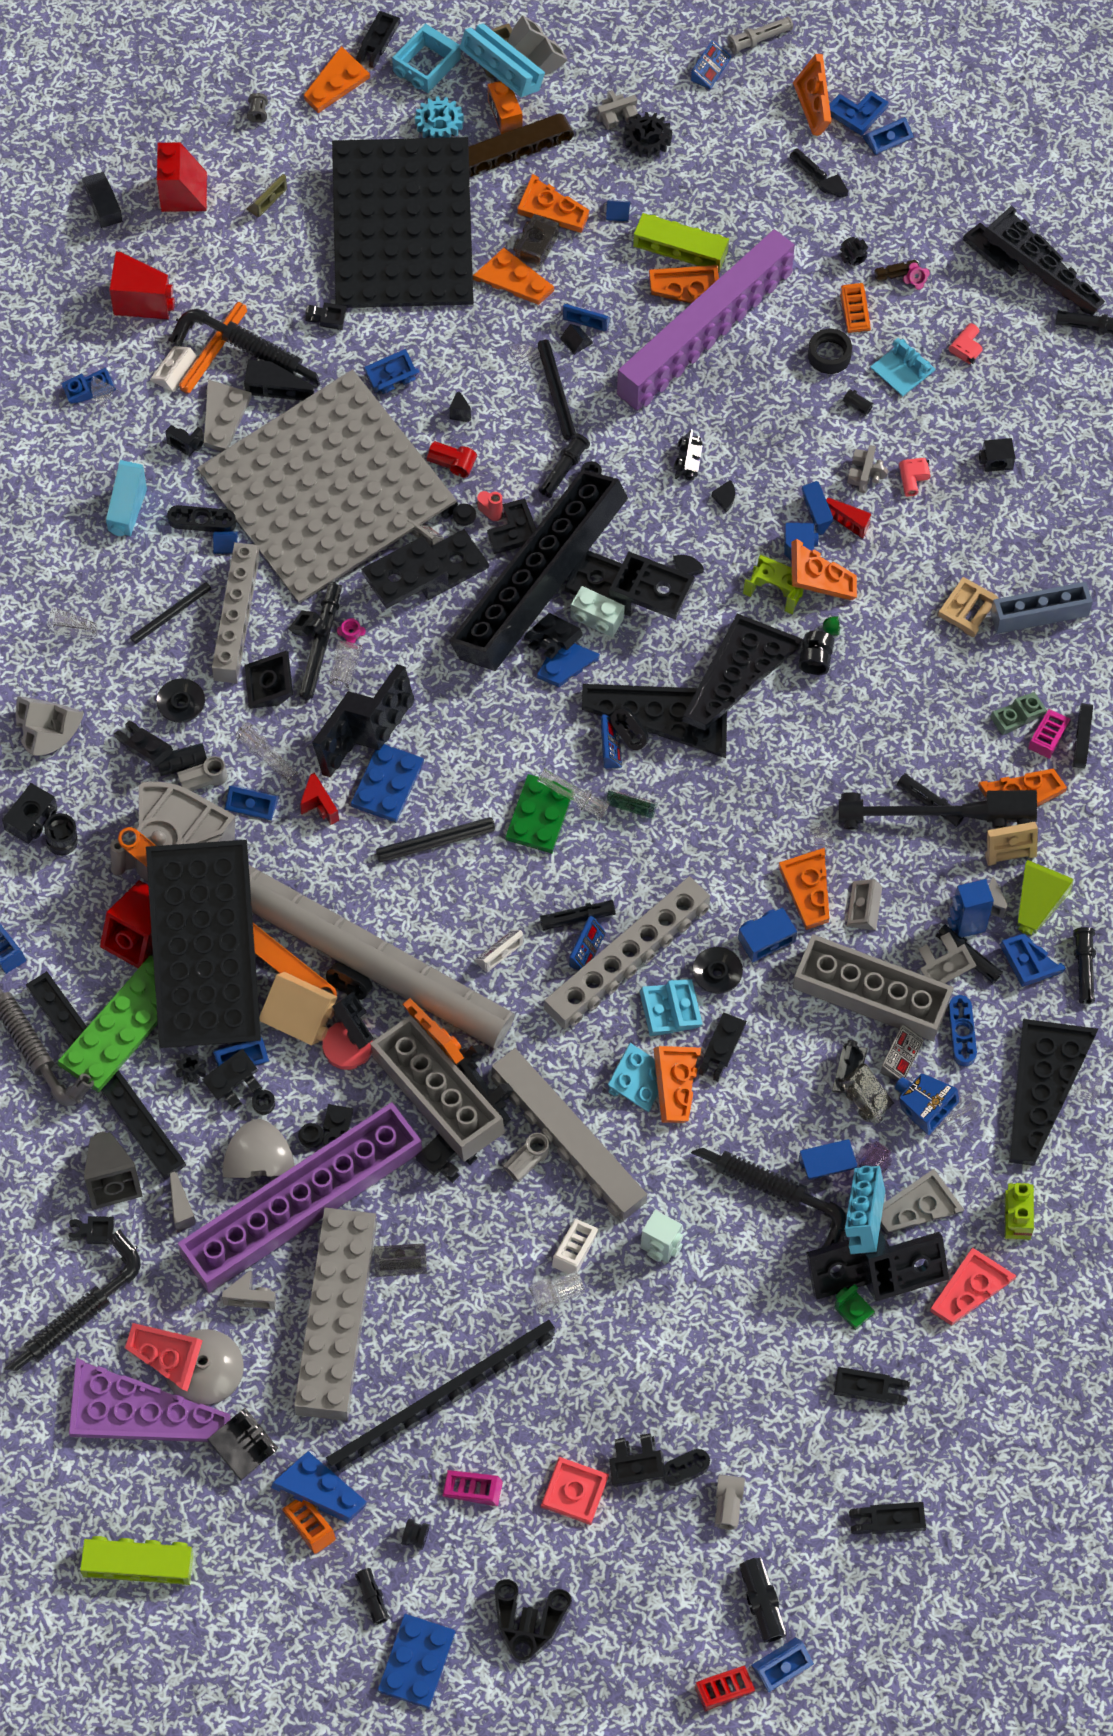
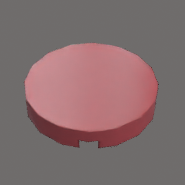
[322,1022,373,1070]

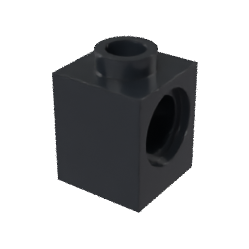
[979,438,1016,472]

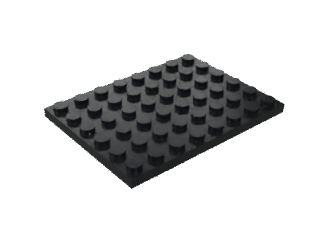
[332,137,474,308]

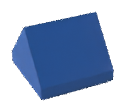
[606,199,630,222]
[213,531,238,554]

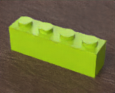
[633,213,729,272]
[80,1536,194,1585]

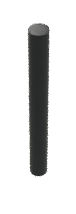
[130,582,211,644]

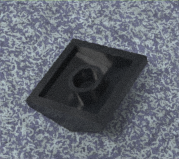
[245,650,293,709]

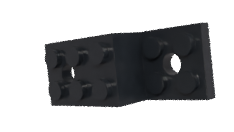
[361,529,489,609]
[565,550,695,620]
[312,664,414,778]
[806,1231,949,1301]

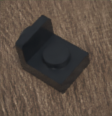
[165,425,204,457]

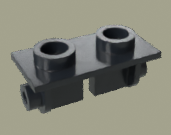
[674,429,703,481]
[832,1040,868,1094]

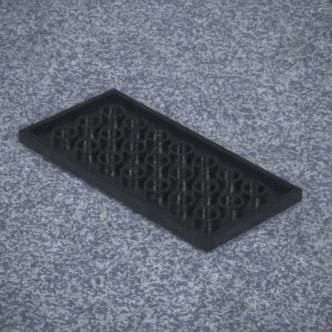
[146,839,261,1049]

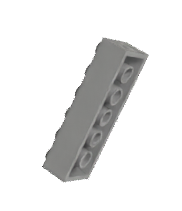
[793,934,954,1042]
[370,1015,505,1162]

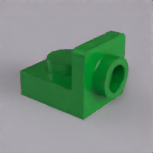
[834,1284,875,1330]

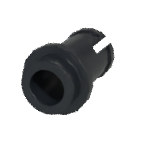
[843,389,874,416]

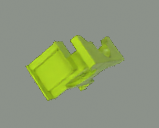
[742,555,804,615]

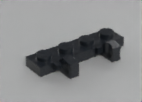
[451,1044,514,1127]

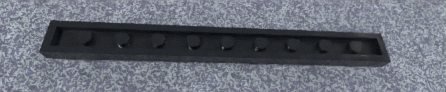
[26,971,186,1180]
[326,1320,555,1473]

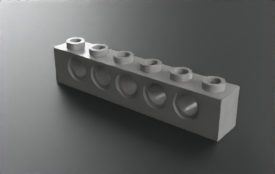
[212,542,260,683]

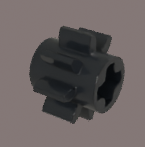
[839,237,868,266]
[176,1053,207,1085]

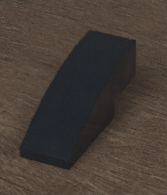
[82,172,123,228]

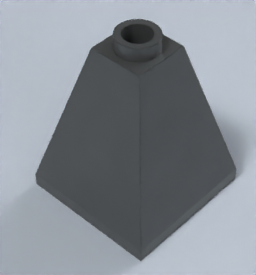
[84,1132,143,1210]

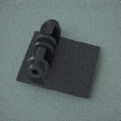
[207,1408,279,1481]

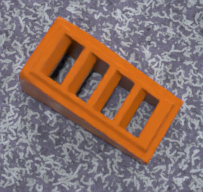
[840,283,871,333]
[282,1500,336,1554]

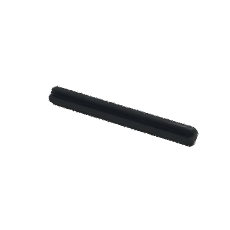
[538,339,576,440]
[376,817,495,862]

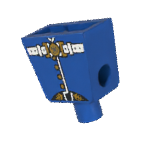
[895,1074,959,1135]

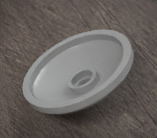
[166,1329,244,1406]

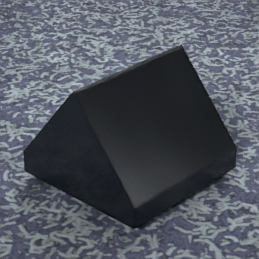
[560,324,593,355]
[449,392,471,422]

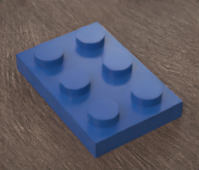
[351,744,424,823]
[378,1614,456,1709]

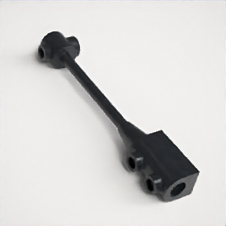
[839,790,1037,830]

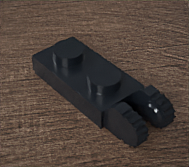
[356,11,400,68]
[114,721,174,767]
[698,1012,747,1082]
[834,1367,910,1406]
[849,1502,926,1534]

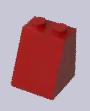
[157,142,207,212]
[109,251,175,320]
[100,880,153,968]

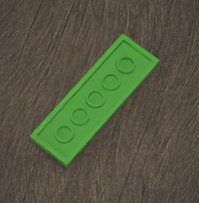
[58,955,158,1093]

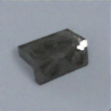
[840,1063,894,1123]

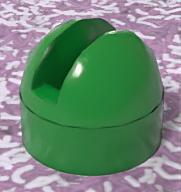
[823,616,840,636]

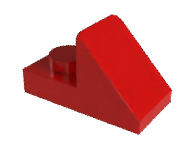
[300,772,339,825]

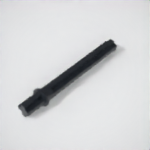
[299,582,342,700]

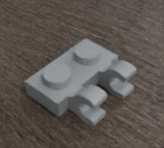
[918,932,976,984]

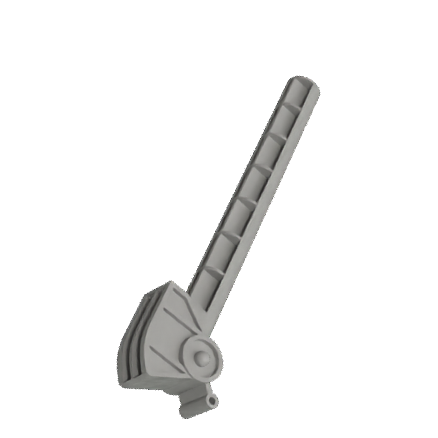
[110,782,515,1049]

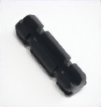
[790,148,827,183]

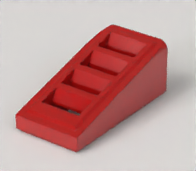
[826,497,871,539]
[694,1665,755,1712]

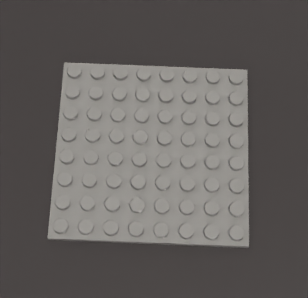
[197,369,457,603]

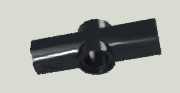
[739,1558,786,1643]

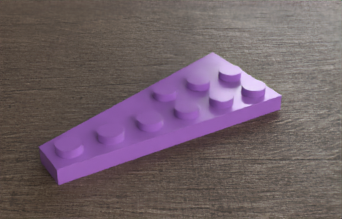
[69,1358,231,1442]

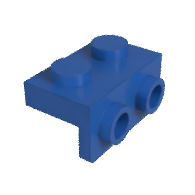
[363,349,420,394]

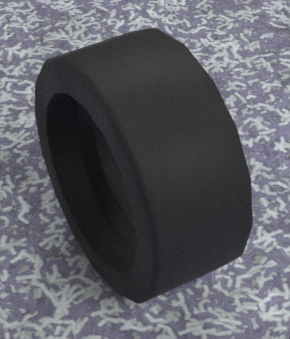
[808,328,853,374]

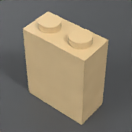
[259,972,337,1046]

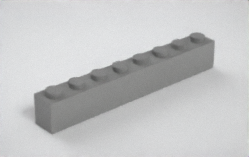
[491,1048,647,1221]

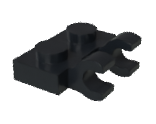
[524,613,583,659]
[202,1049,263,1110]
[415,1134,477,1183]
[609,1433,666,1487]

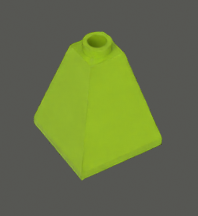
[1017,860,1074,936]

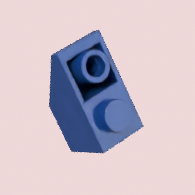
[784,523,819,561]

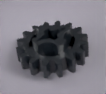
[623,112,672,158]

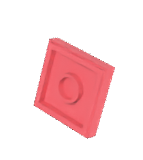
[541,1457,609,1525]

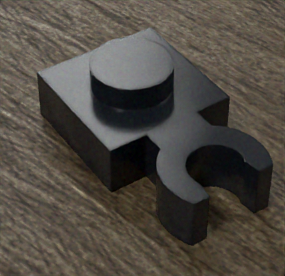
[323,1104,353,1146]
[68,1216,115,1245]

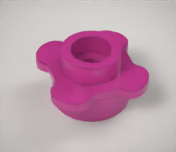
[903,263,930,290]
[337,618,366,645]

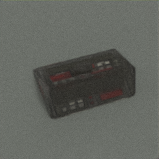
[374,1244,427,1277]

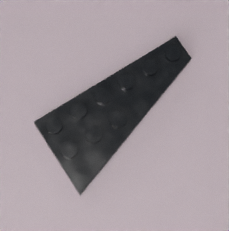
[982,205,1105,316]
[682,613,803,730]
[582,684,727,758]
[1009,1019,1098,1166]

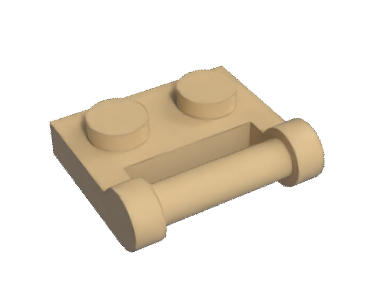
[938,577,999,637]
[985,822,1038,866]

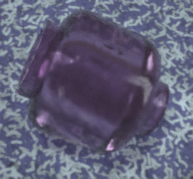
[855,1141,893,1176]

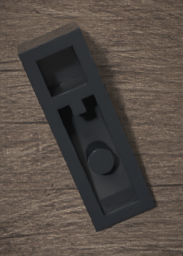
[244,359,315,401]

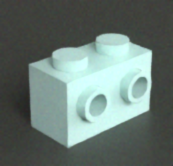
[570,586,625,637]
[641,1210,684,1263]

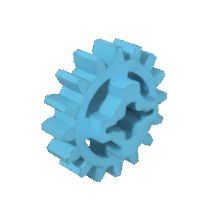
[415,96,464,138]

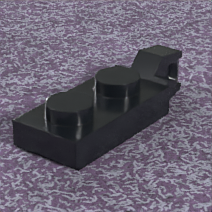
[963,223,1019,277]

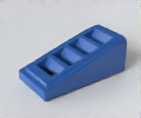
[0,924,26,974]

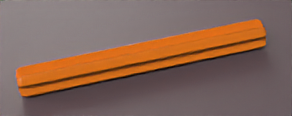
[179,302,247,394]

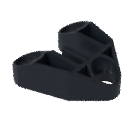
[495,1579,572,1663]

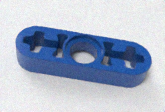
[948,995,977,1067]

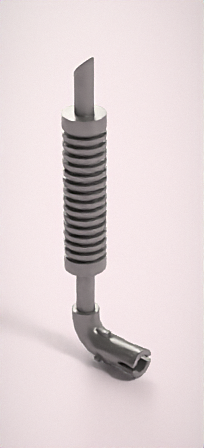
[0,988,94,1106]

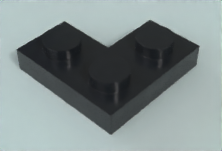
[487,498,536,554]
[332,991,374,1049]

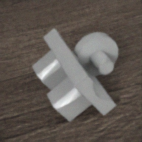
[596,90,638,130]
[847,445,888,493]

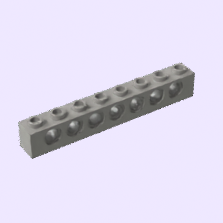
[544,876,710,1030]

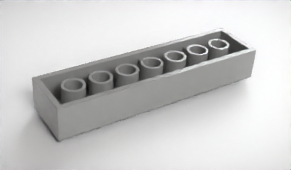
[294,1208,377,1421]

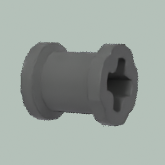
[247,93,268,123]

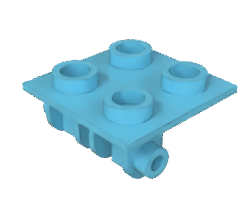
[870,338,936,397]
[608,1043,658,1112]

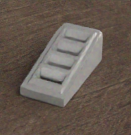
[170,1172,196,1232]

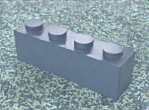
[990,582,1093,634]

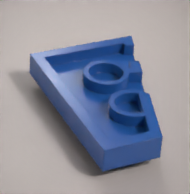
[271,1451,367,1523]

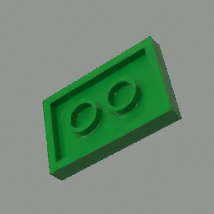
[506,774,575,854]

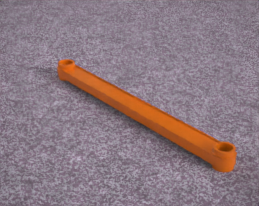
[118,827,337,996]

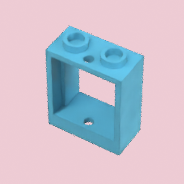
[392,23,461,93]

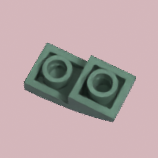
[990,692,1047,735]

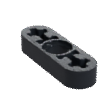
[167,505,236,532]
[1073,703,1093,769]

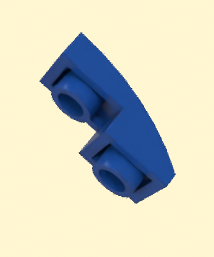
[61,367,116,404]

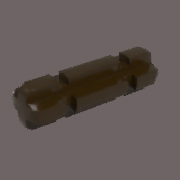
[874,260,919,282]

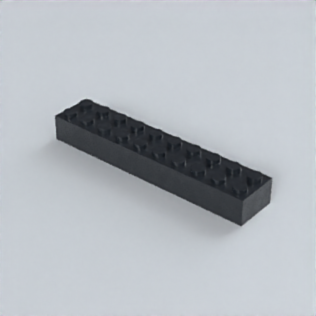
[449,469,628,671]

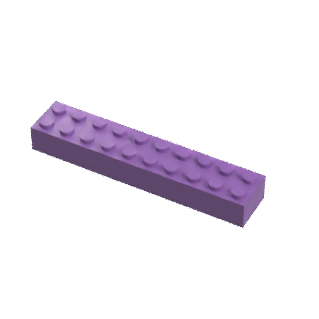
[617,229,795,411]
[178,1102,422,1293]

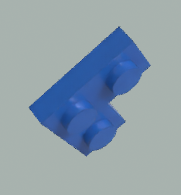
[829,91,889,136]

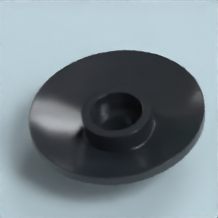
[156,678,205,723]
[693,947,743,994]

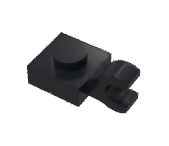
[305,302,347,330]
[288,610,330,637]

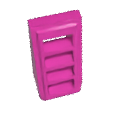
[1028,709,1071,759]
[443,1470,503,1506]

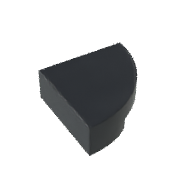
[818,174,848,197]
[711,480,735,512]
[673,555,704,576]

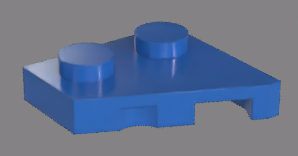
[537,643,600,687]
[1000,933,1066,987]

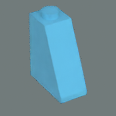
[106,460,147,536]

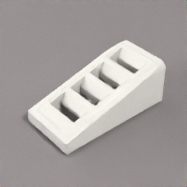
[552,1219,598,1277]

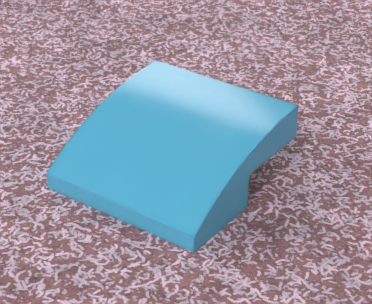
[639,979,703,1036]

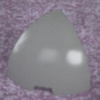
[508,15,568,75]
[16,696,84,756]
[223,1119,295,1178]

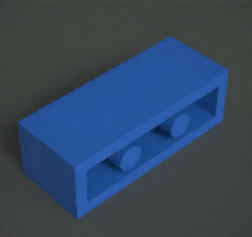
[948,879,994,938]

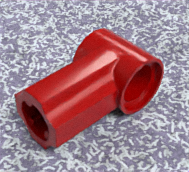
[427,441,477,478]

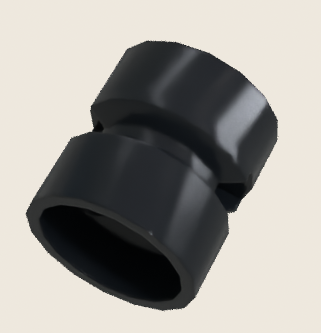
[798,630,835,675]
[44,813,78,856]

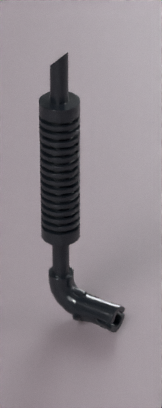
[168,309,320,385]
[691,1148,847,1248]
[4,1229,141,1371]

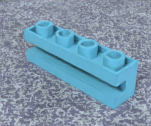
[459,23,545,97]
[845,1166,885,1254]

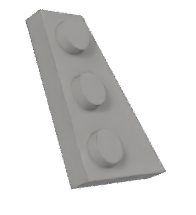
[204,379,252,452]
[880,1169,964,1234]

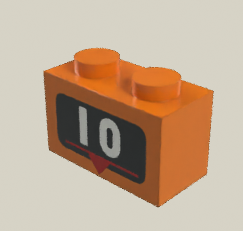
[487,81,523,134]

